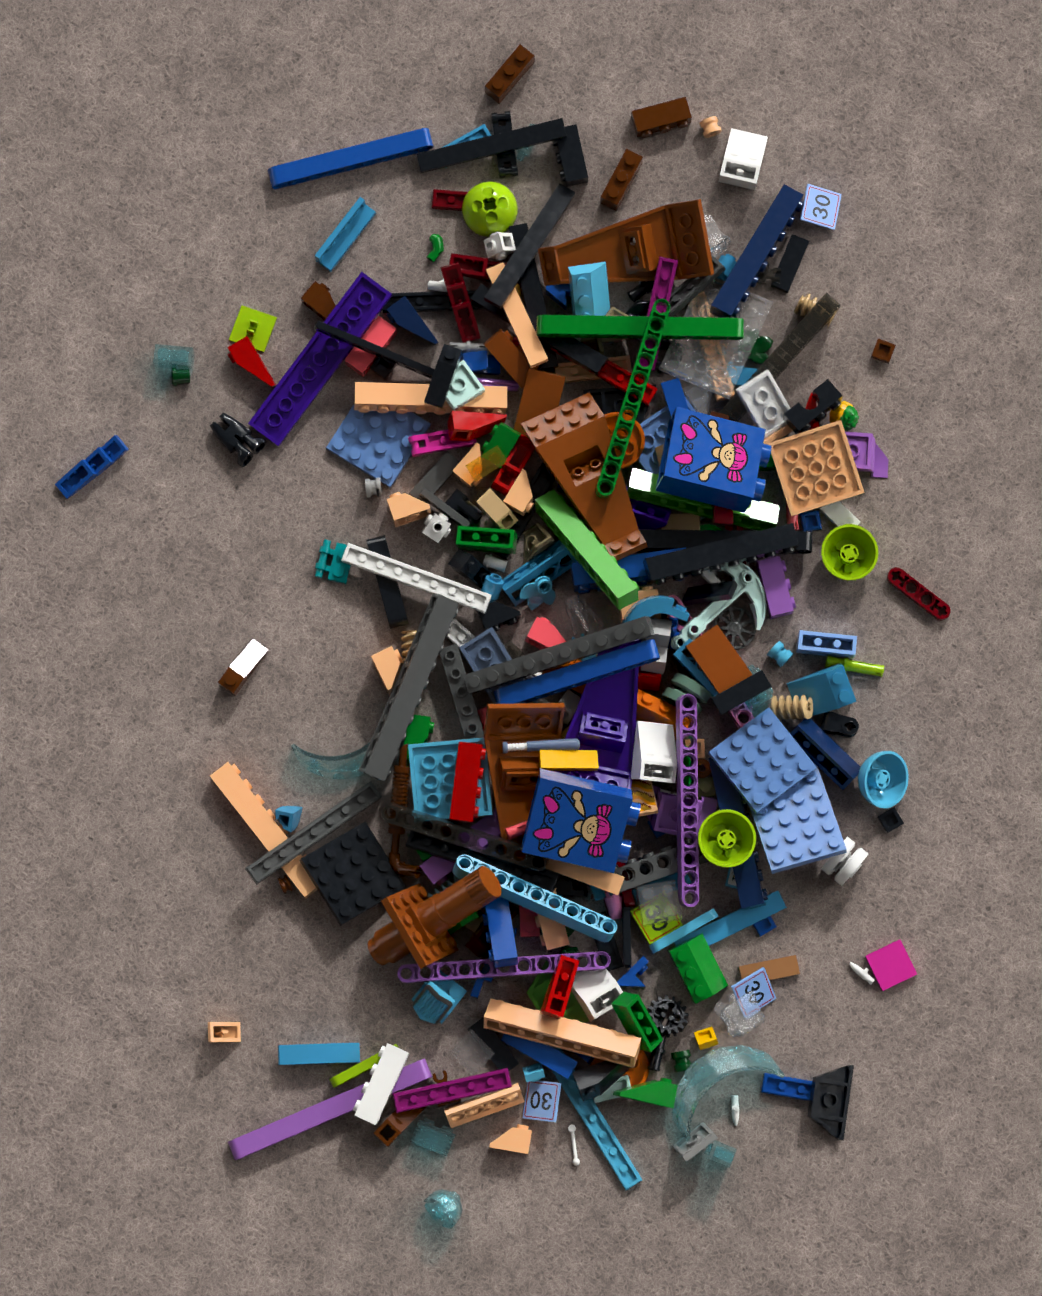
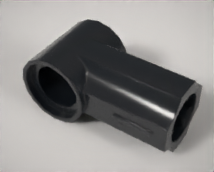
[445,489,484,527]

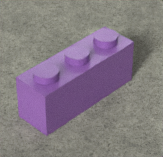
[756,556,796,619]

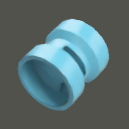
[767,641,793,668]

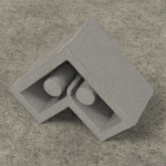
[641,617,672,674]

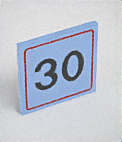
[800,184,842,230]
[731,967,776,1018]
[522,1081,561,1122]

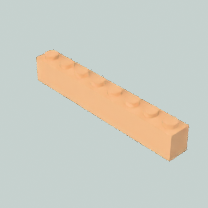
[354,382,507,415]
[210,762,318,898]
[483,999,641,1068]

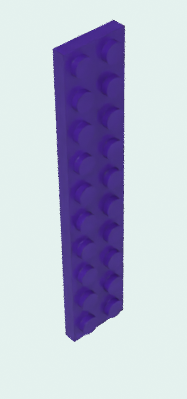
[248,272,392,446]

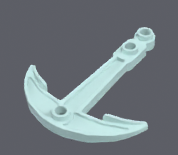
[671,562,766,651]

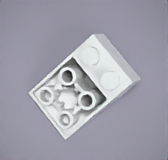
[719,128,768,190]
[631,721,677,783]
[571,958,623,1022]

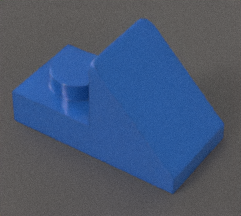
[546,284,571,310]
[462,351,500,375]
[617,956,649,988]

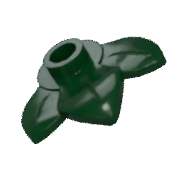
[737,329,773,364]

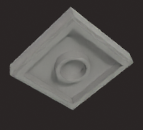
[673,1122,717,1162]

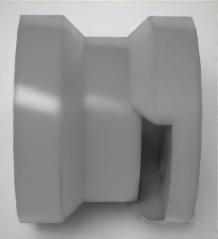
[365,477,382,498]

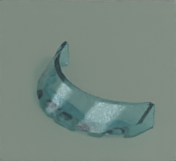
[291,742,370,779]
[672,1045,785,1142]

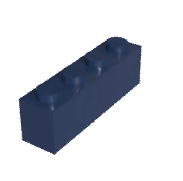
[790,719,860,790]

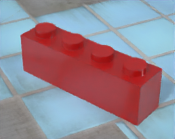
[449,741,486,822]

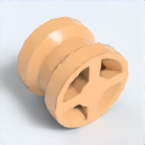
[699,116,722,138]

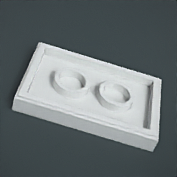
[736,370,791,439]

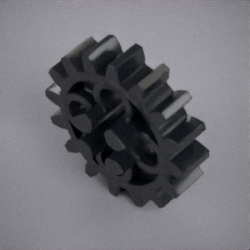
[647,995,689,1038]

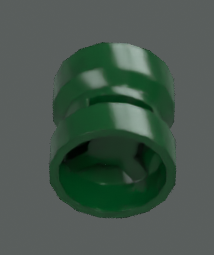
[671,1050,693,1073]

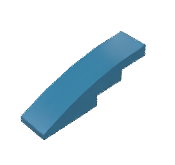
[278,1043,360,1065]

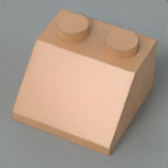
[387,492,431,528]
[371,646,402,696]

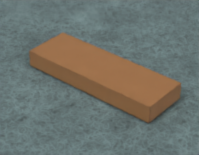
[739,955,800,980]

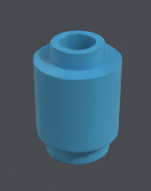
[715,254,737,283]
[481,573,504,603]

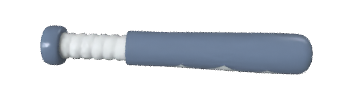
[502,738,580,754]

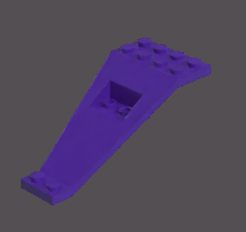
[555,639,642,789]

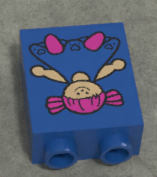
[655,407,771,513]
[522,768,641,873]

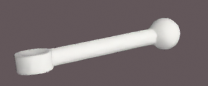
[568,1125,580,1166]

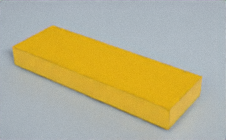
[539,750,599,771]

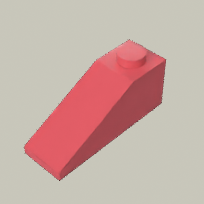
[525,617,566,650]

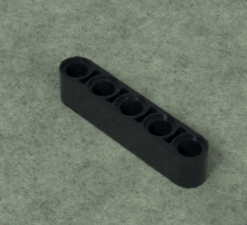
[366,535,409,629]

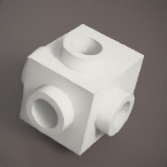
[483,232,516,261]
[422,512,452,543]

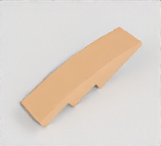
[544,858,625,895]

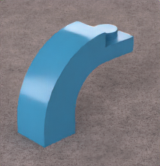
[621,595,690,624]

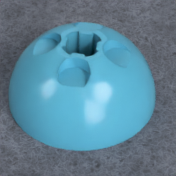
[858,751,909,808]

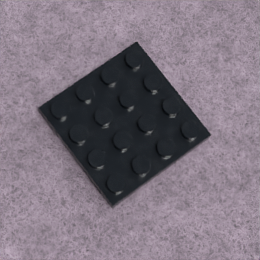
[299,822,406,926]

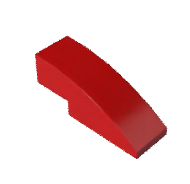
[491,434,535,496]

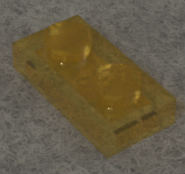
[465,445,508,482]

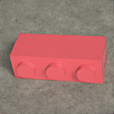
[345,316,397,377]

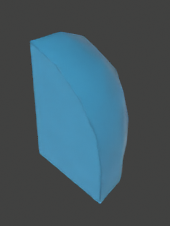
[275,806,303,832]

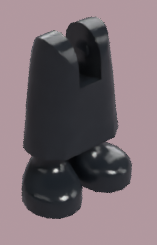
[210,413,266,467]

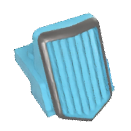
[411,970,467,1024]

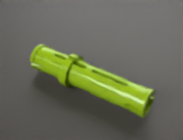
[825,655,884,677]

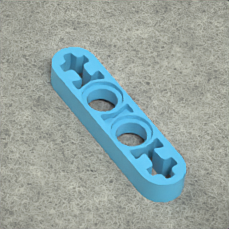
[649,908,718,954]

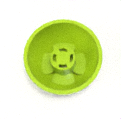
[462,181,518,237]
[821,524,878,581]
[698,809,756,868]

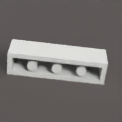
[353,1043,409,1126]

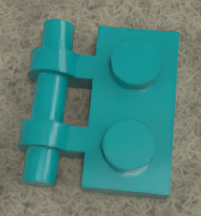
[315,539,351,584]

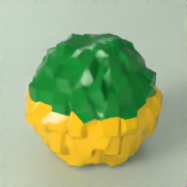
[829,401,859,431]

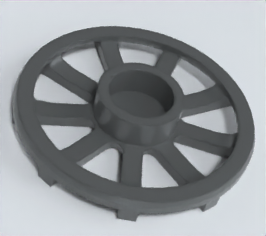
[713,607,756,649]

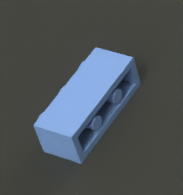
[796,630,857,659]

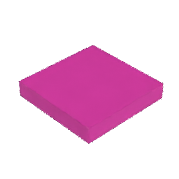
[865,939,917,991]

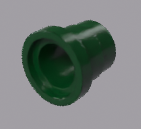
[171,367,190,387]

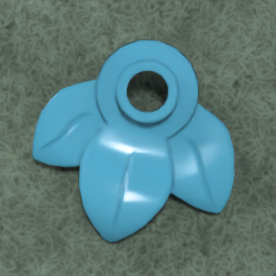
[519,576,556,610]

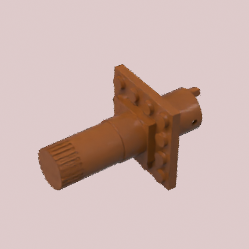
[368,866,502,969]

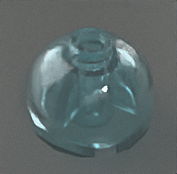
[424,1189,463,1229]

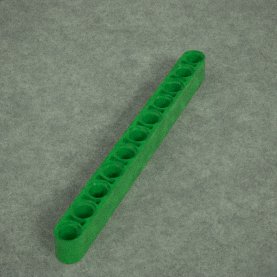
[595,299,670,499]
[536,315,744,340]

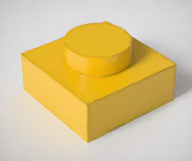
[694,1026,718,1050]

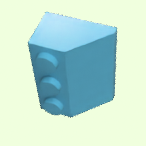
[568,262,610,316]

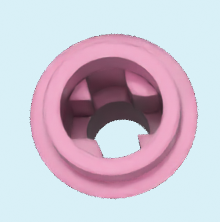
[604,892,623,919]

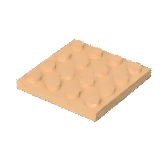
[768,420,865,516]

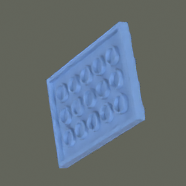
[749,760,847,874]

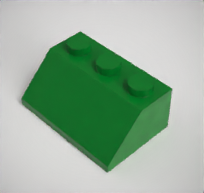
[667,933,728,1004]

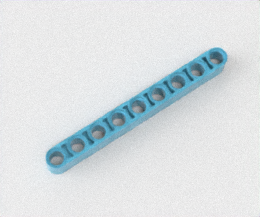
[453,854,617,943]

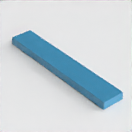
[674,890,787,946]

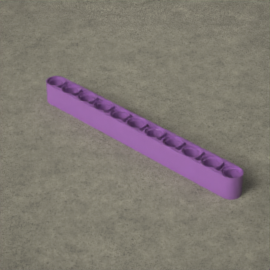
[676,694,699,907]
[397,951,611,983]
[228,1058,432,1161]

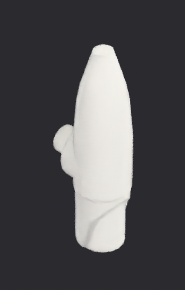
[849,962,875,985]
[731,1095,739,1126]

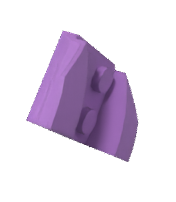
[845,432,889,478]
[647,785,718,838]

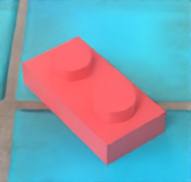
[519,905,540,937]

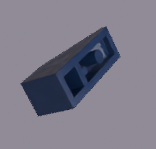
[386,296,439,345]

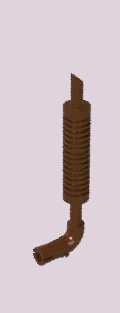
[388,743,422,878]

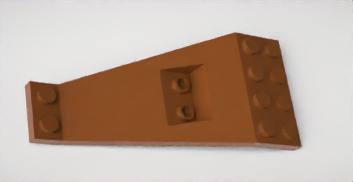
[538,199,714,286]
[521,392,648,561]
[483,703,565,863]

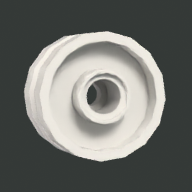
[821,836,868,886]

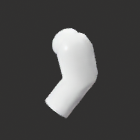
[428,279,447,292]

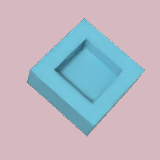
[522,1063,545,1083]

